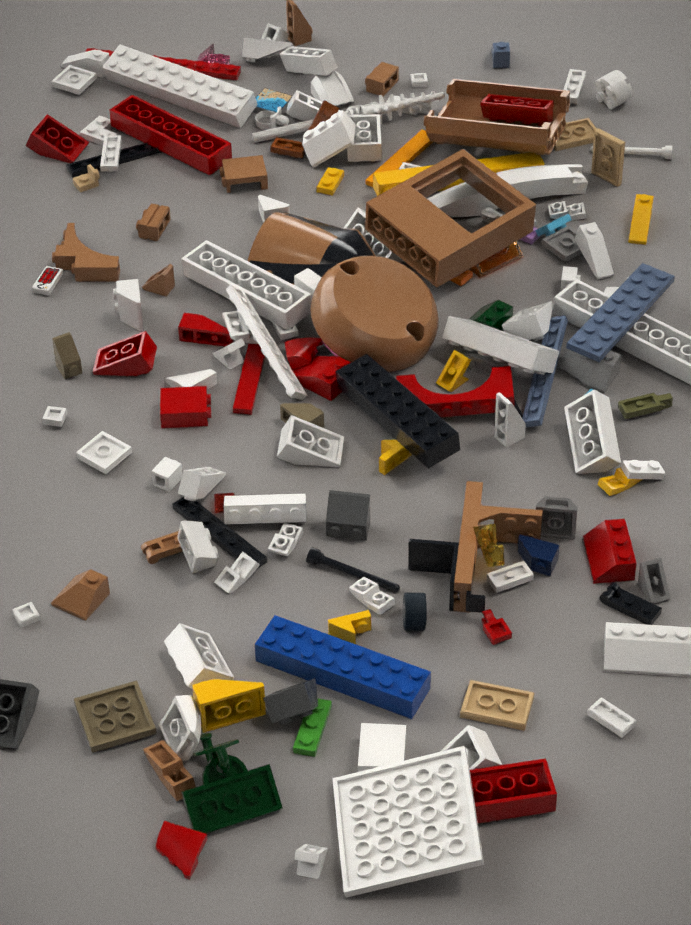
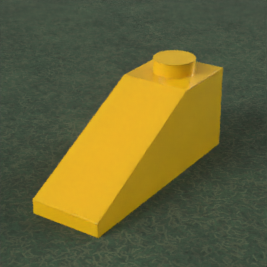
[628,194,654,245]

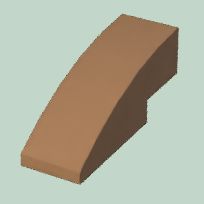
[143,740,196,801]

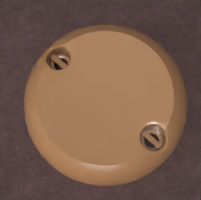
[310,256,439,372]

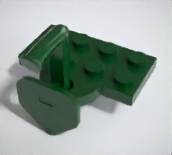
[181,733,283,834]

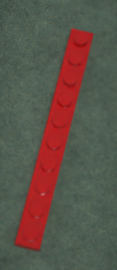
[85,48,241,81]

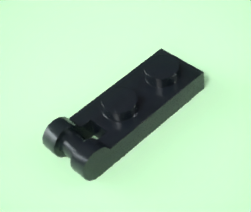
[599,582,662,625]

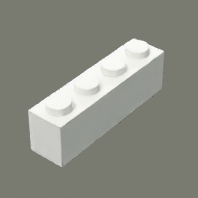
[280,46,338,76]
[224,494,306,524]

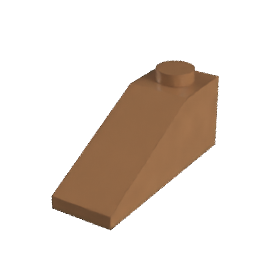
[286,0,313,46]

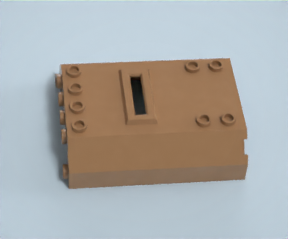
[424,79,570,155]

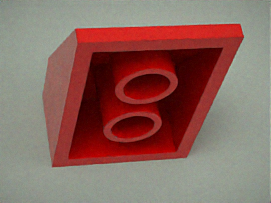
[25,114,89,163]
[92,331,157,376]
[292,356,351,401]

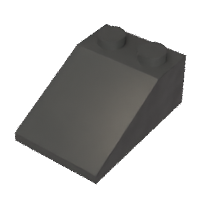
[0,679,40,749]

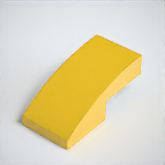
[597,467,643,496]

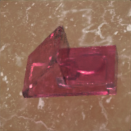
[197,44,230,65]

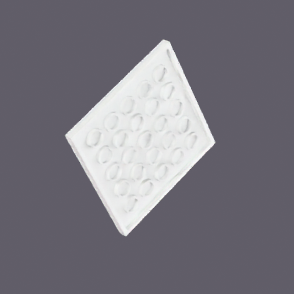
[333,746,484,898]

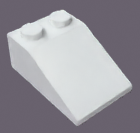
[502,301,553,341]
[277,415,344,468]

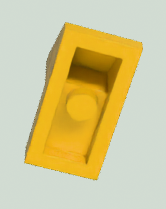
[436,350,471,392]
[379,439,412,475]
[328,610,371,644]

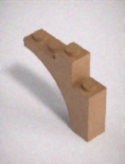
[52,223,120,282]

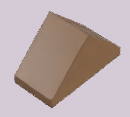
[142,264,175,297]

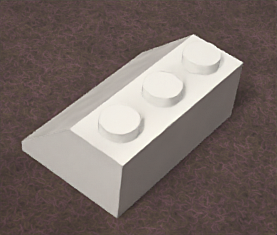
[302,111,356,168]
[164,623,234,689]

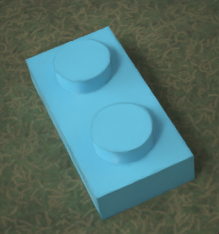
[535,214,572,237]

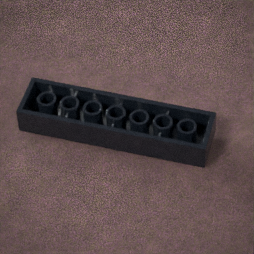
[335,354,460,469]

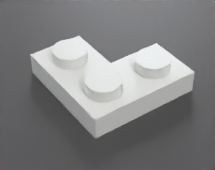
[80,116,117,146]

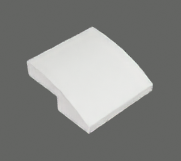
[222,311,258,344]

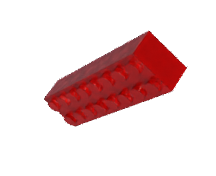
[109,95,232,175]

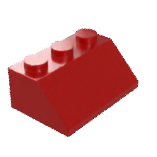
[583,518,637,584]

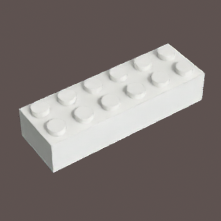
[442,316,559,375]

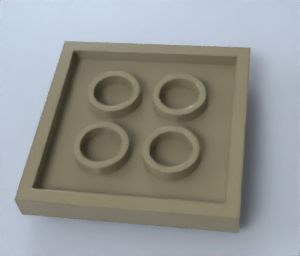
[74,680,157,753]

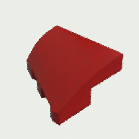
[285,337,323,370]
[156,821,207,880]

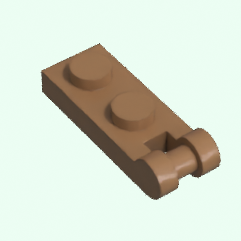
[141,531,183,564]

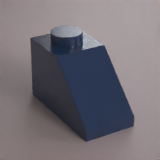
[518,534,559,576]

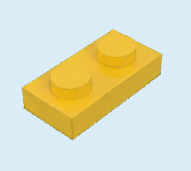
[316,167,344,195]

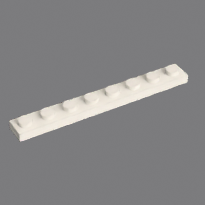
[226,284,307,400]

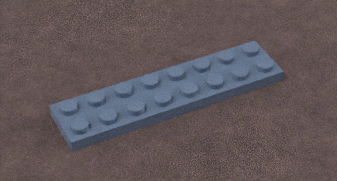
[566,263,675,362]

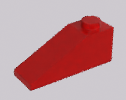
[178,313,234,347]

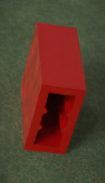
[160,386,212,428]

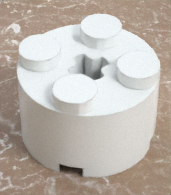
[595,70,632,110]

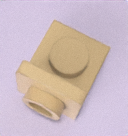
[72,164,100,193]

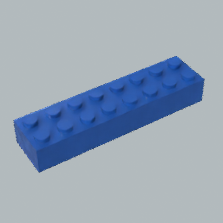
[255,615,431,719]

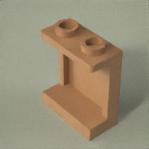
[219,155,268,193]

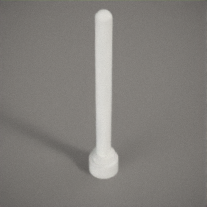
[590,145,672,159]

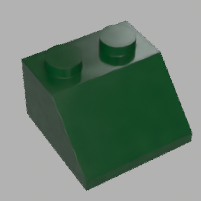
[469,300,513,331]

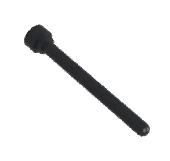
[306,547,400,592]

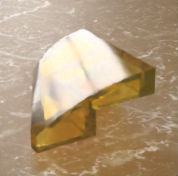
[473,524,505,567]

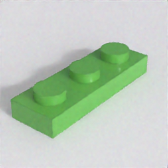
[293,698,332,757]

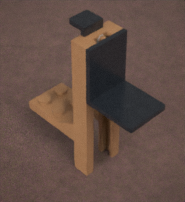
[408,481,543,613]

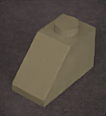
[52,332,82,380]
[280,403,324,428]

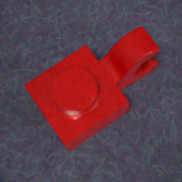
[481,609,512,645]

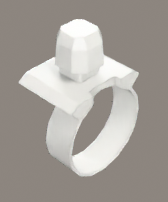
[255,106,289,130]

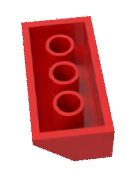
[480,94,554,126]
[470,758,557,823]

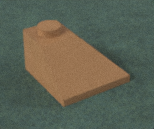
[51,569,110,621]

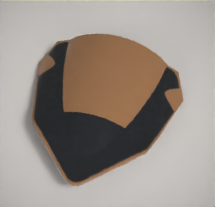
[247,212,376,285]

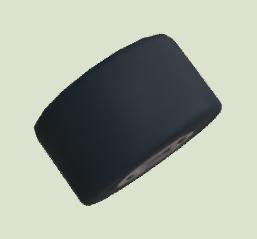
[403,593,427,631]

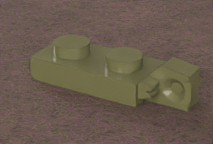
[618,393,673,419]

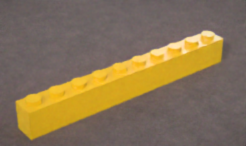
[373,153,545,196]

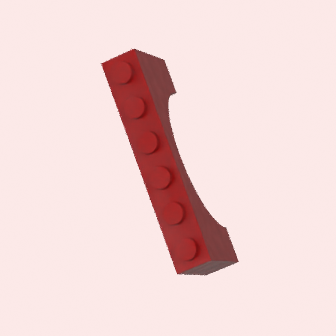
[396,366,515,417]

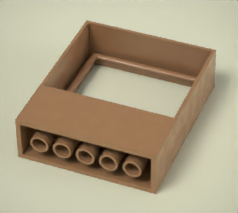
[365,149,536,288]

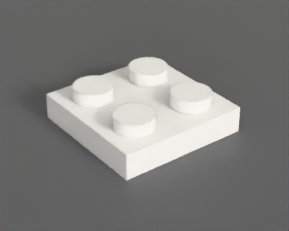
[52,65,97,95]
[76,431,132,474]

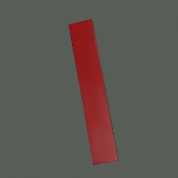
[233,343,266,415]

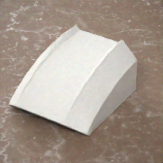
[311,70,354,107]
[159,695,201,761]

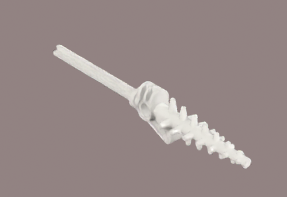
[252,91,445,143]

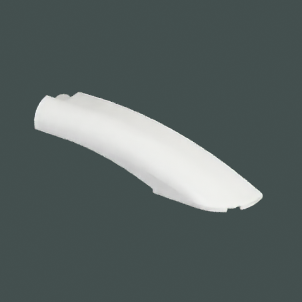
[427,164,588,217]

